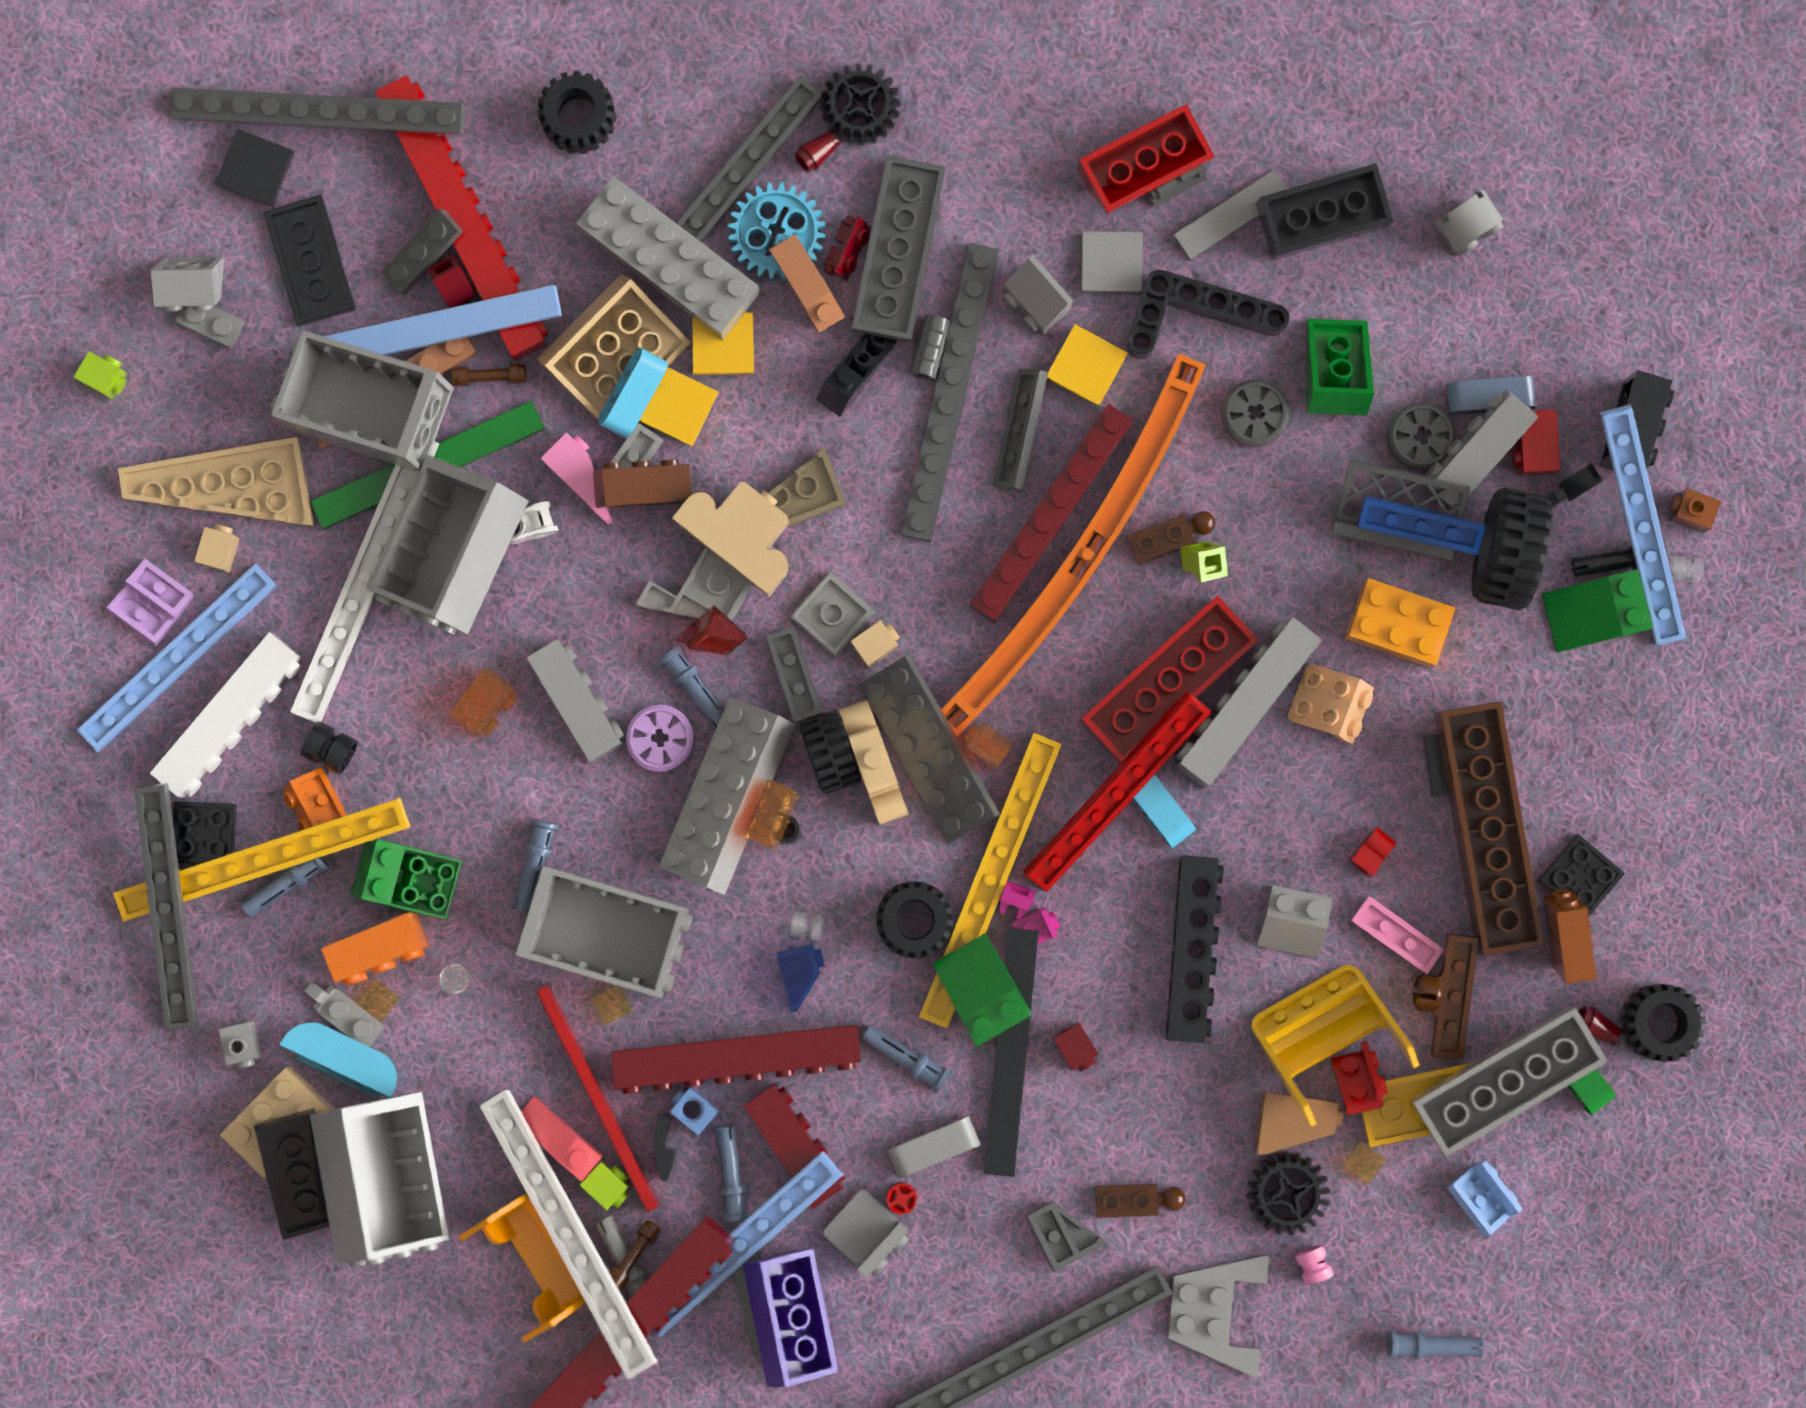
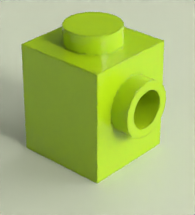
[74,351,127,399]
[580,1160,630,1210]

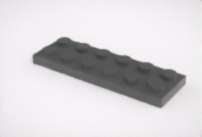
[852,155,946,343]
[858,654,1000,844]

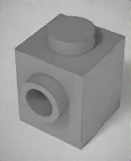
[218,1021,262,1069]

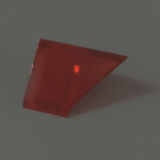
[674,605,747,655]

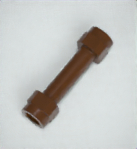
[452,364,527,387]
[609,1220,661,1291]

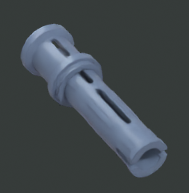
[658,645,723,730]
[512,819,559,913]
[240,856,330,918]
[861,1024,951,1094]
[715,1126,750,1222]
[1387,1330,1484,1360]

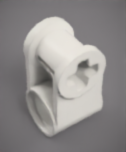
[509,501,559,544]

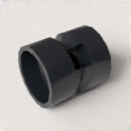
[300,721,358,775]

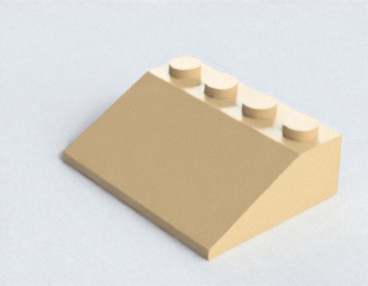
[536,274,691,420]

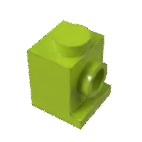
[1180,541,1228,582]

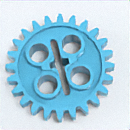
[728,182,826,282]

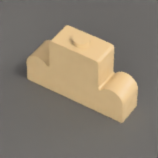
[672,482,789,597]
[838,699,909,826]

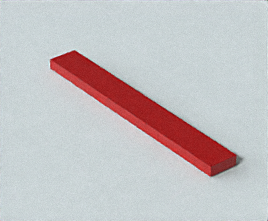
[1023,691,1211,892]
[536,985,660,1212]

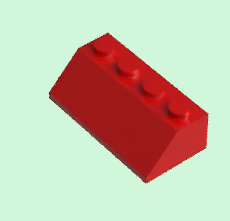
[1077,104,1215,214]

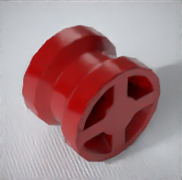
[886,1182,917,1215]

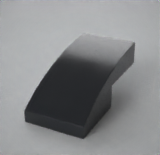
[654,1113,676,1182]

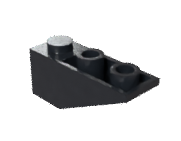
[816,334,898,417]

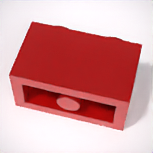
[1512,410,1560,476]

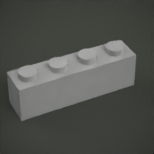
[1426,389,1538,507]
[527,639,624,764]

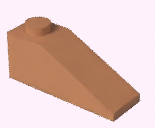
[769,234,845,333]

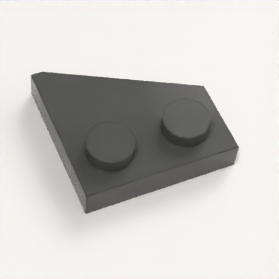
[1025,1201,1106,1272]

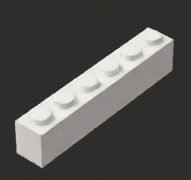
[150,632,302,798]

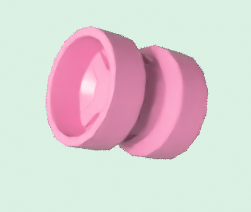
[1294,1245,1334,1285]

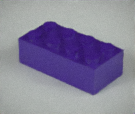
[742,1248,838,1387]

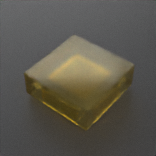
[357,979,401,1022]
[592,985,633,1026]
[1342,1141,1386,1184]

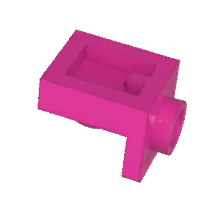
[1011,908,1061,944]

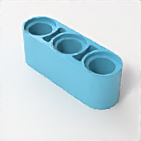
[598,348,668,439]
[1133,775,1196,849]

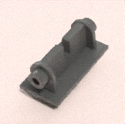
[1147,164,1207,207]

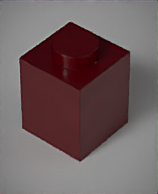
[427,254,476,308]
[1052,1022,1099,1072]

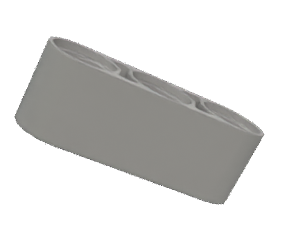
[887,1116,980,1179]

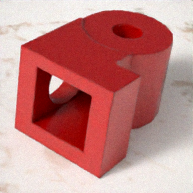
[1348,827,1397,877]

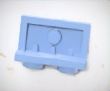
[1446,1160,1522,1237]

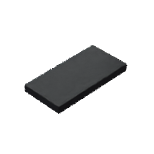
[263,194,356,327]
[253,1108,330,1240]

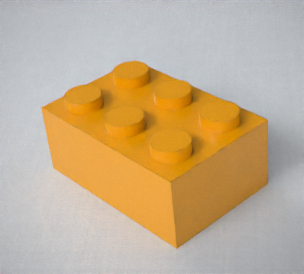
[1344,578,1455,668]

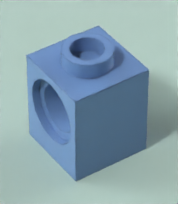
[670,1087,720,1136]

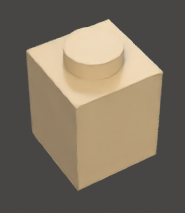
[194,524,240,573]
[851,620,900,668]

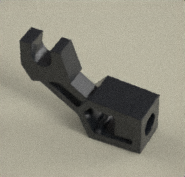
[1547,463,1603,507]

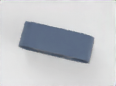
[1446,376,1536,415]

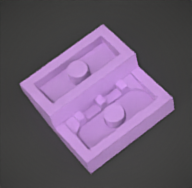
[106,559,194,647]

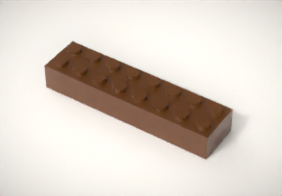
[1434,701,1545,956]

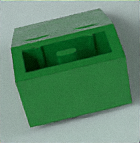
[350,839,462,920]

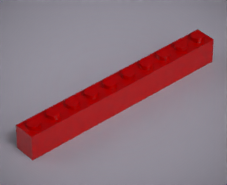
[375,75,548,361]

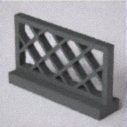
[1331,459,1470,560]

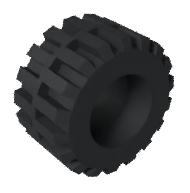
[537,71,616,154]
[800,710,861,795]
[876,881,953,958]
[1620,984,1706,1062]

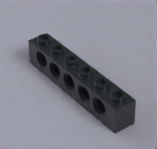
[1166,855,1224,1043]

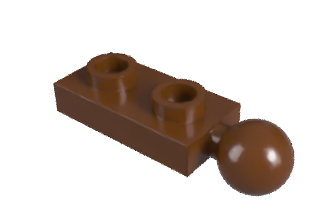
[1127,511,1216,565]
[1095,1183,1186,1218]

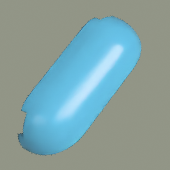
[280,1023,397,1099]

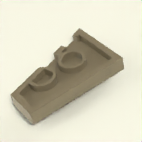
[768,447,846,528]

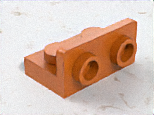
[283,767,347,830]

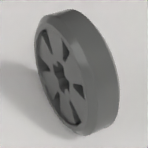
[1222,379,1290,447]
[1387,402,1456,470]

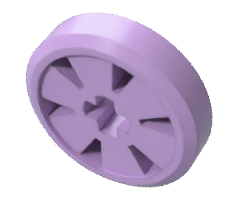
[626,705,694,772]

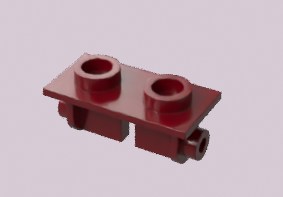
[823,216,870,282]

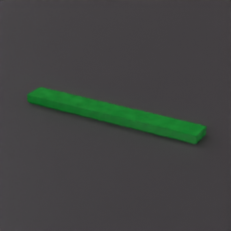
[311,401,545,530]

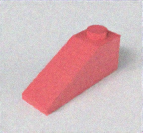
[521,1096,604,1181]

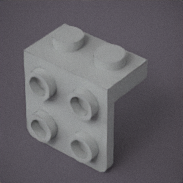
[824,1189,909,1278]

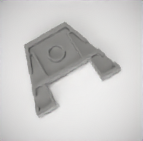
[636,547,753,625]
[1167,1255,1269,1377]

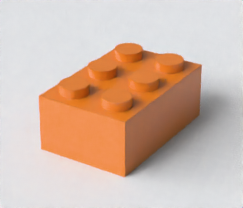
[321,913,430,986]

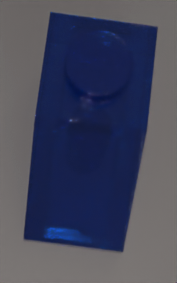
[777,944,825,1013]

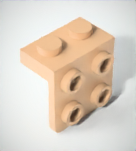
[1288,664,1374,745]

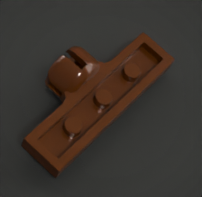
[1413,933,1479,1060]

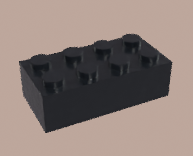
[1256,163,1394,261]

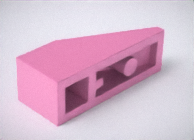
[541,432,612,525]

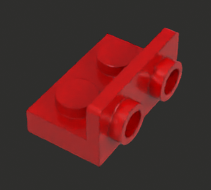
[1331,1041,1388,1115]

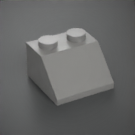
[1003,255,1073,335]
[150,256,224,311]
[1256,885,1333,958]

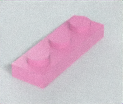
[1350,896,1444,975]

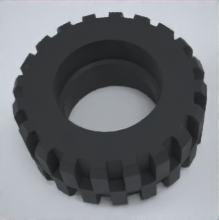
[1471,488,1553,611]

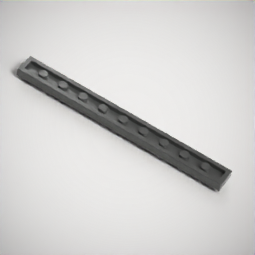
[169,87,466,135]
[901,243,999,542]
[891,1265,1173,1408]

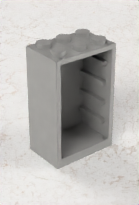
[271,330,454,472]
[366,455,529,635]
[516,866,693,998]
[310,1092,449,1267]

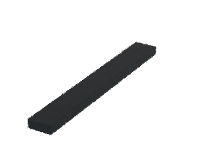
[984,927,1039,1177]

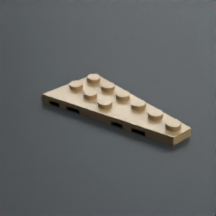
[117,437,314,527]

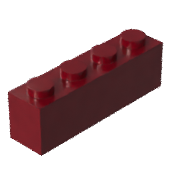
[744,1084,845,1210]

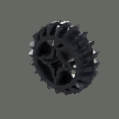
[820,63,901,146]
[1246,1151,1330,1236]

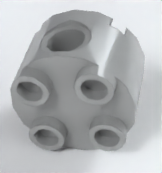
[1433,189,1504,256]

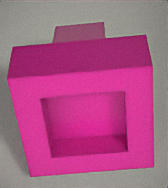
[1000,880,1035,920]

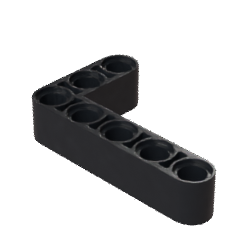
[1127,270,1290,359]

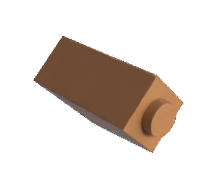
[1254,1091,1343,1155]

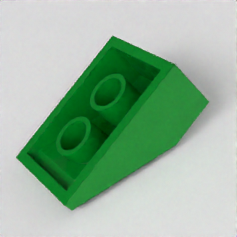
[1305,319,1374,416]
[1542,569,1653,653]
[932,933,1032,1046]

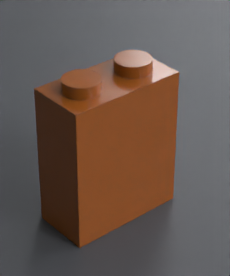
[1543,889,1597,984]

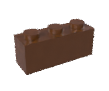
[593,459,692,508]

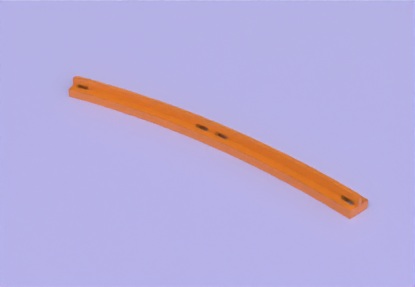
[941,353,1206,737]

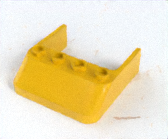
[1251,965,1419,1127]

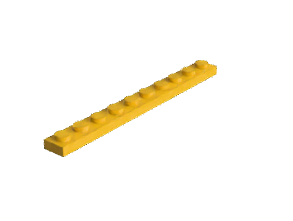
[919,733,1062,1028]
[113,797,410,922]

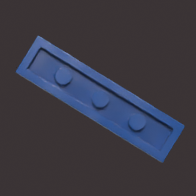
[1357,495,1486,555]

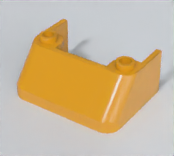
[458,1193,586,1343]

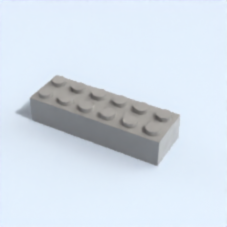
[576,176,760,340]
[1175,617,1322,789]
[659,697,795,895]
[1409,1006,1608,1157]

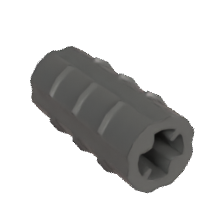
[909,314,951,381]

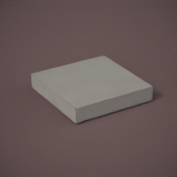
[1081,231,1143,294]
[790,571,875,657]

